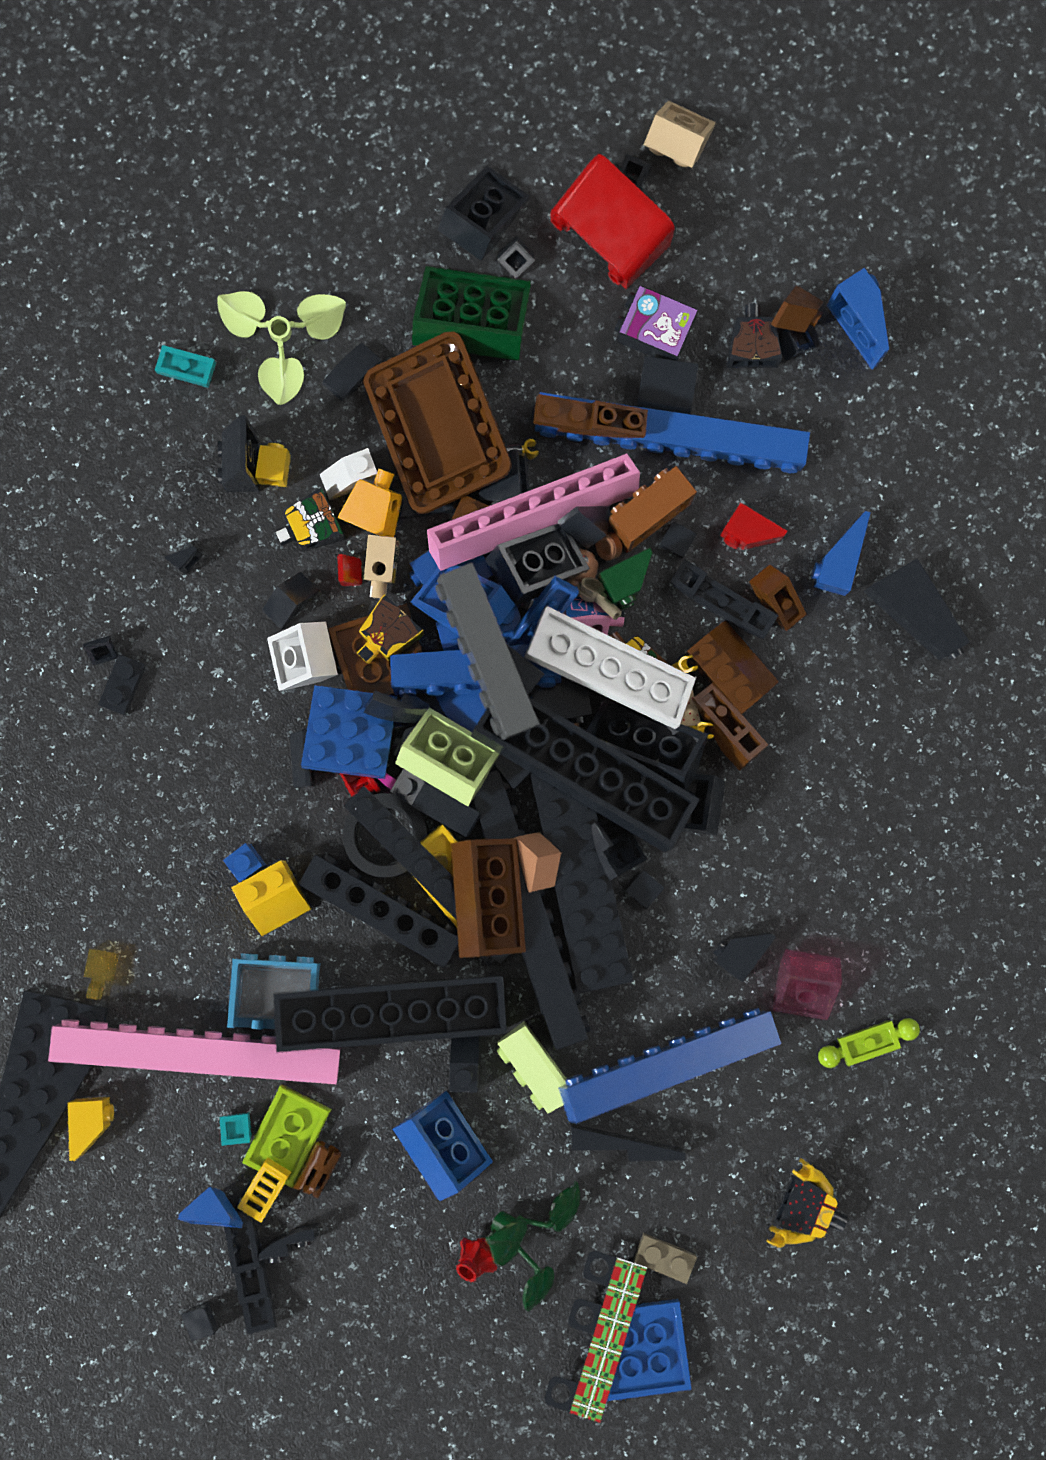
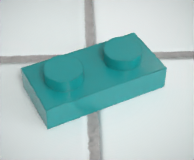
[155,345,216,388]

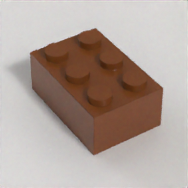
[608,466,697,553]

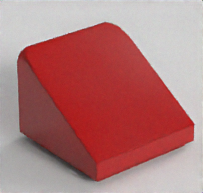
[337,554,362,586]

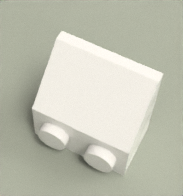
[267,622,338,691]

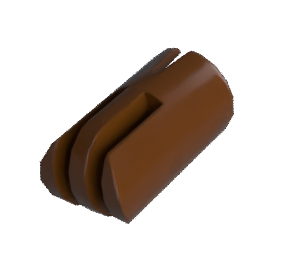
[293,1141,341,1198]

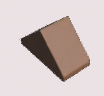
[515,832,561,892]

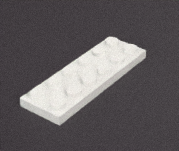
[524,606,696,729]

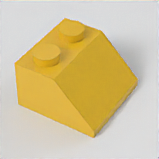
[231,860,311,936]

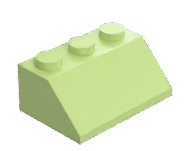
[396,708,499,806]
[497,1021,566,1113]

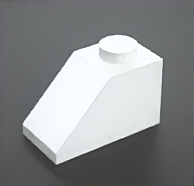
[320,448,377,500]

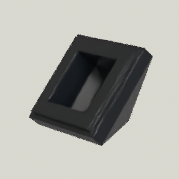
[82,636,119,666]

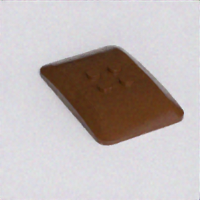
[364,332,512,514]

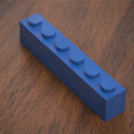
[390,644,561,697]

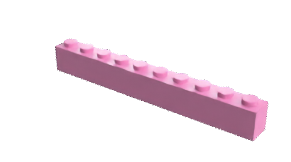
[48,1019,341,1084]

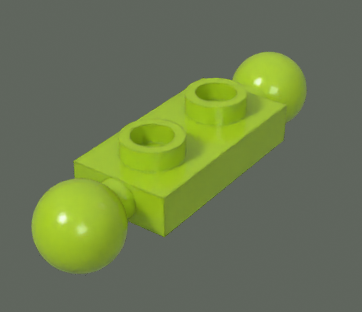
[818,1018,920,1068]

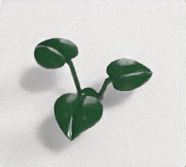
[486,1180,580,1312]

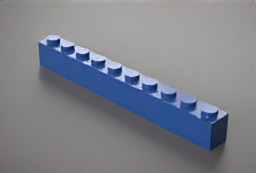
[535,392,810,473]

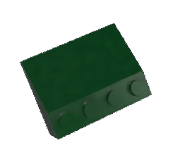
[412,266,531,361]

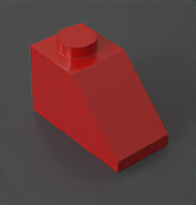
[720,502,787,550]

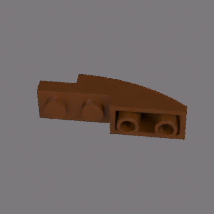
[533,394,648,438]

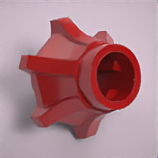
[456,1237,498,1282]

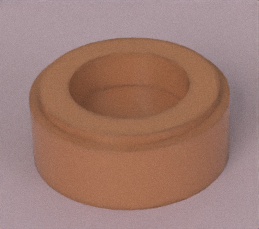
[595,532,622,561]

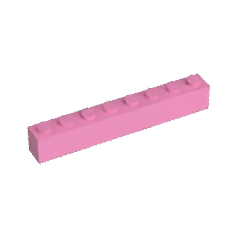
[427,454,640,571]

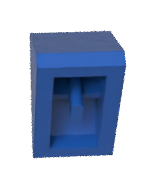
[178,1187,243,1228]

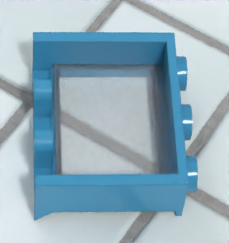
[227,954,320,1029]

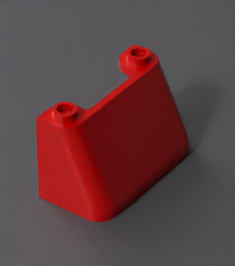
[550,154,675,289]

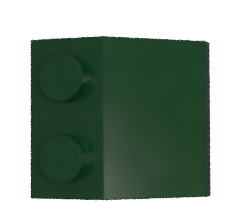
[598,548,652,611]

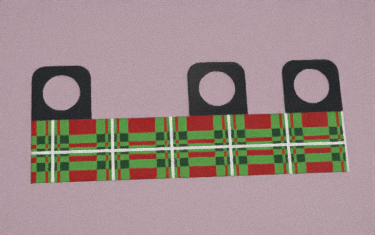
[544,1251,647,1422]

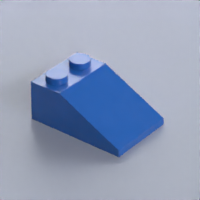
[827,268,889,370]
[411,565,515,637]

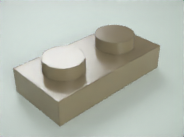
[633,1233,697,1284]

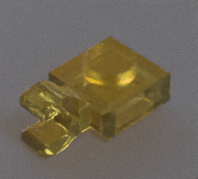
[83,949,119,1000]

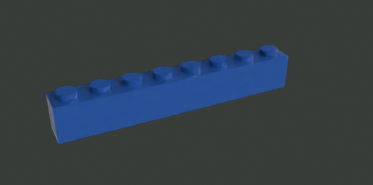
[558,1008,781,1123]

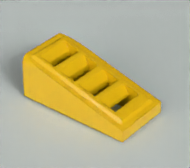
[237,1158,292,1222]

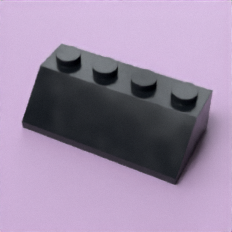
[586,697,708,791]

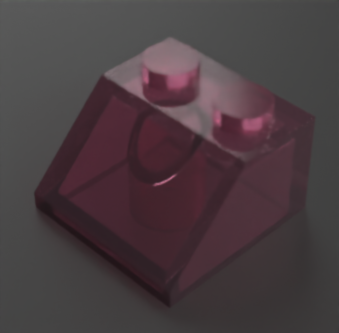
[773,949,842,1020]

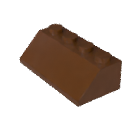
[451,838,526,958]

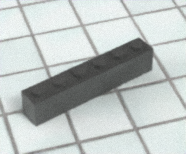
[435,563,539,740]

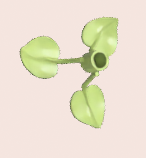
[217,291,346,405]

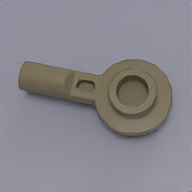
[577,577,622,620]

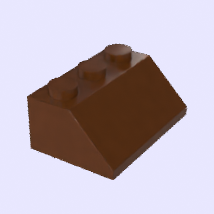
[684,620,779,714]

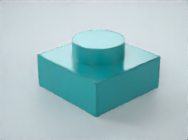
[219,1112,252,1146]

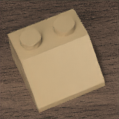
[644,101,716,168]

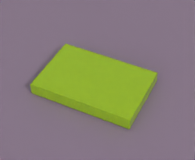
[242,1084,331,1188]

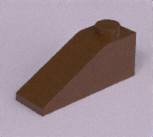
[692,682,768,771]

